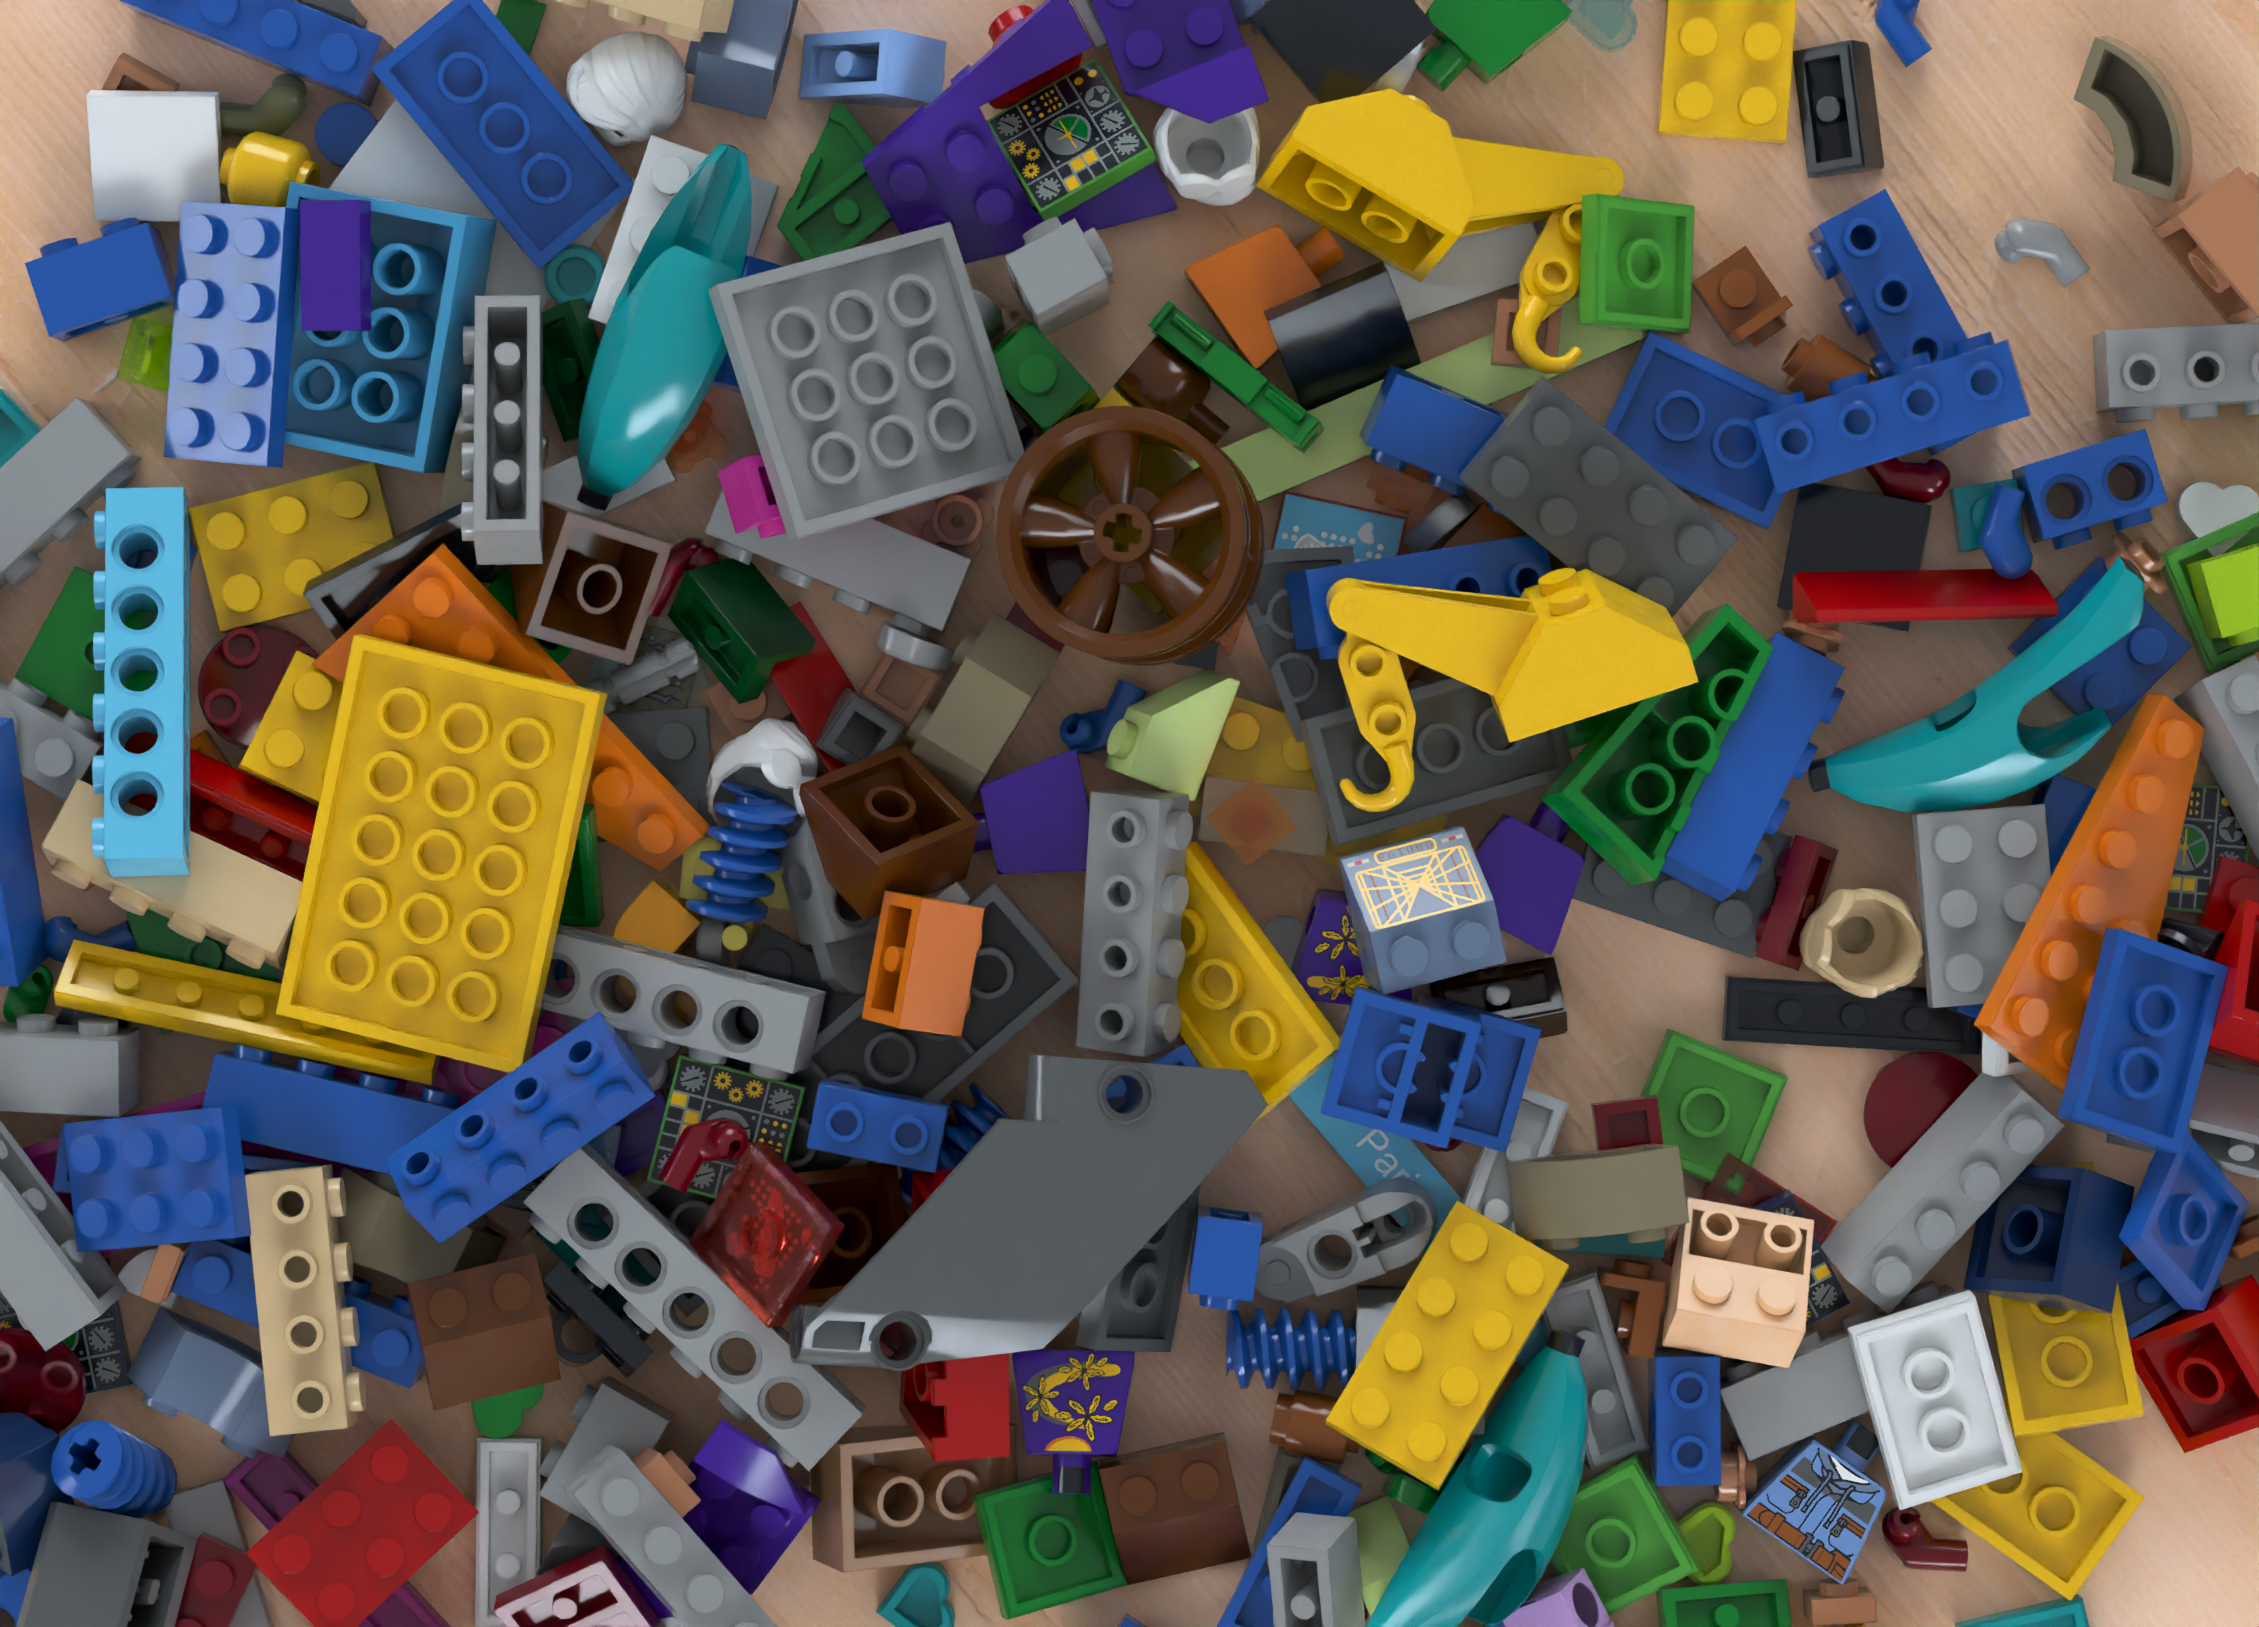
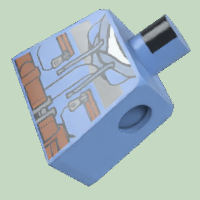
[1735,1419,1887,1585]

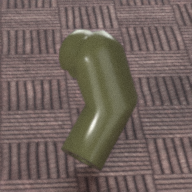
[220,74,307,136]

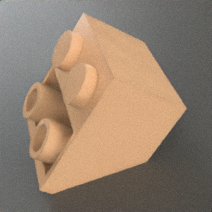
[1662,1197,1814,1368]

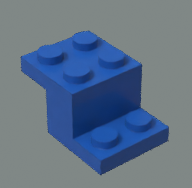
[1320,986,1541,1153]

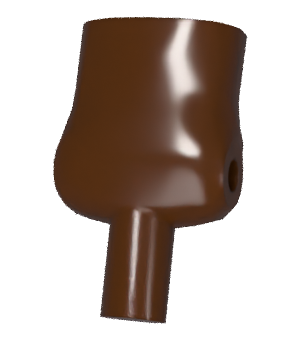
[1113,336,1230,445]

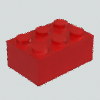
[245,1419,479,1627]

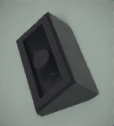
[1793,40,1884,178]

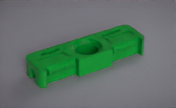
[1148,301,1324,454]

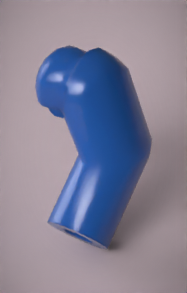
[1874,0,1932,67]
[1979,484,2033,579]
[1060,679,1147,754]

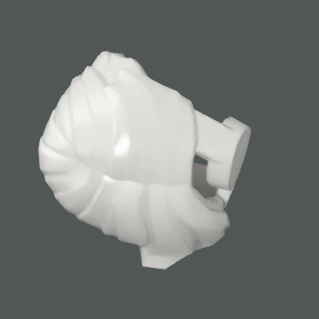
[566,31,688,148]
[1152,107,1260,206]
[705,718,818,828]

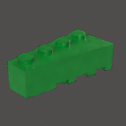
[1540,603,1774,886]

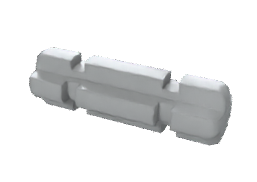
[580,637,701,714]

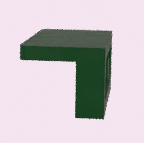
[667,559,816,704]

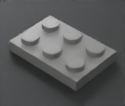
[1912,804,2051,1008]

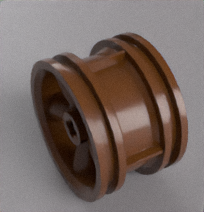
[996,406,1265,666]

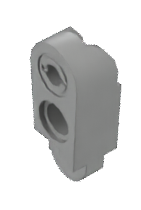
[778,814,880,995]
[1255,1178,1438,1304]

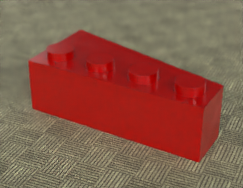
[899,1169,1010,1462]

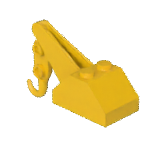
[1255,88,1625,374]
[1326,568,1698,812]

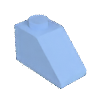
[799,29,946,108]

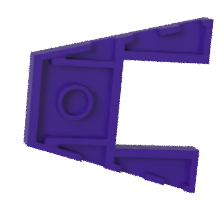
[862,0,1178,264]

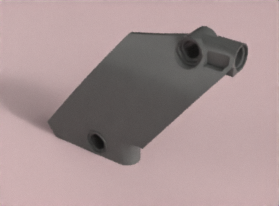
[789,1054,1268,1372]

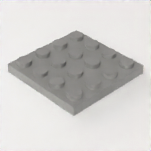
[708,222,1025,542]

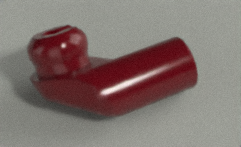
[1865,457,1951,504]
[649,537,719,617]
[658,1117,749,1192]
[1882,1506,1968,1572]

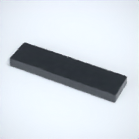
[1722,976,1980,1055]

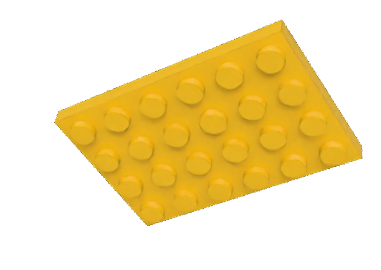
[276,634,608,1073]

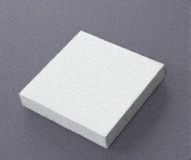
[86,90,225,222]

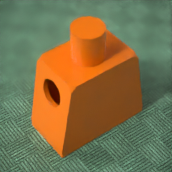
[1184,224,1346,371]

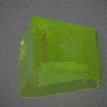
[117,318,173,393]

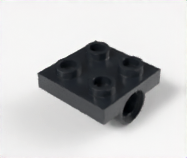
[542,1261,654,1378]

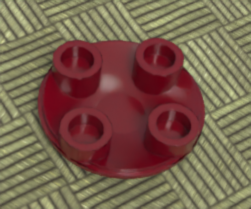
[198,626,319,750]
[1863,1052,1978,1168]
[0,1327,87,1435]

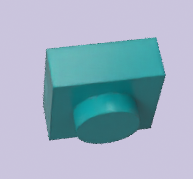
[1949,478,2026,552]

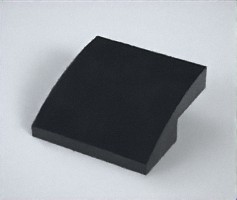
[1248,0,1437,104]
[1263,261,1421,411]
[1777,483,1932,632]

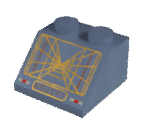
[1338,826,1507,995]

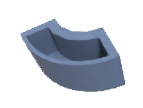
[685,0,799,120]
[126,1308,295,1458]

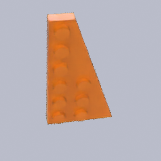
[311,543,710,872]
[1973,693,2205,1094]

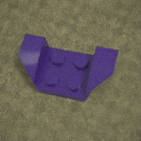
[1091,0,1269,124]
[619,1419,822,1619]

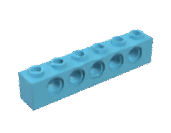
[92,487,190,877]

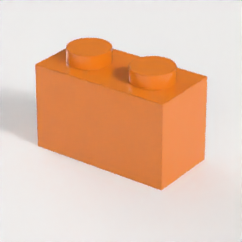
[861,890,985,1037]

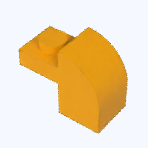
[612,878,703,1021]

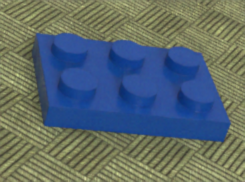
[1604,331,1786,530]
[2058,929,2229,1154]
[63,1105,251,1252]

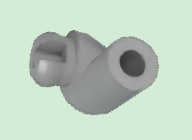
[1995,218,2090,287]

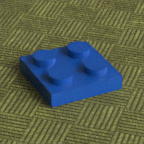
[2007,556,2192,726]
[2118,1131,2250,1311]

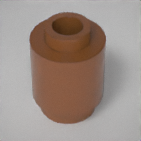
[1781,333,1880,402]
[1269,1390,1360,1464]

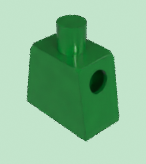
[1416,0,1572,92]
[991,319,1101,434]

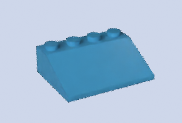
[284,182,497,473]

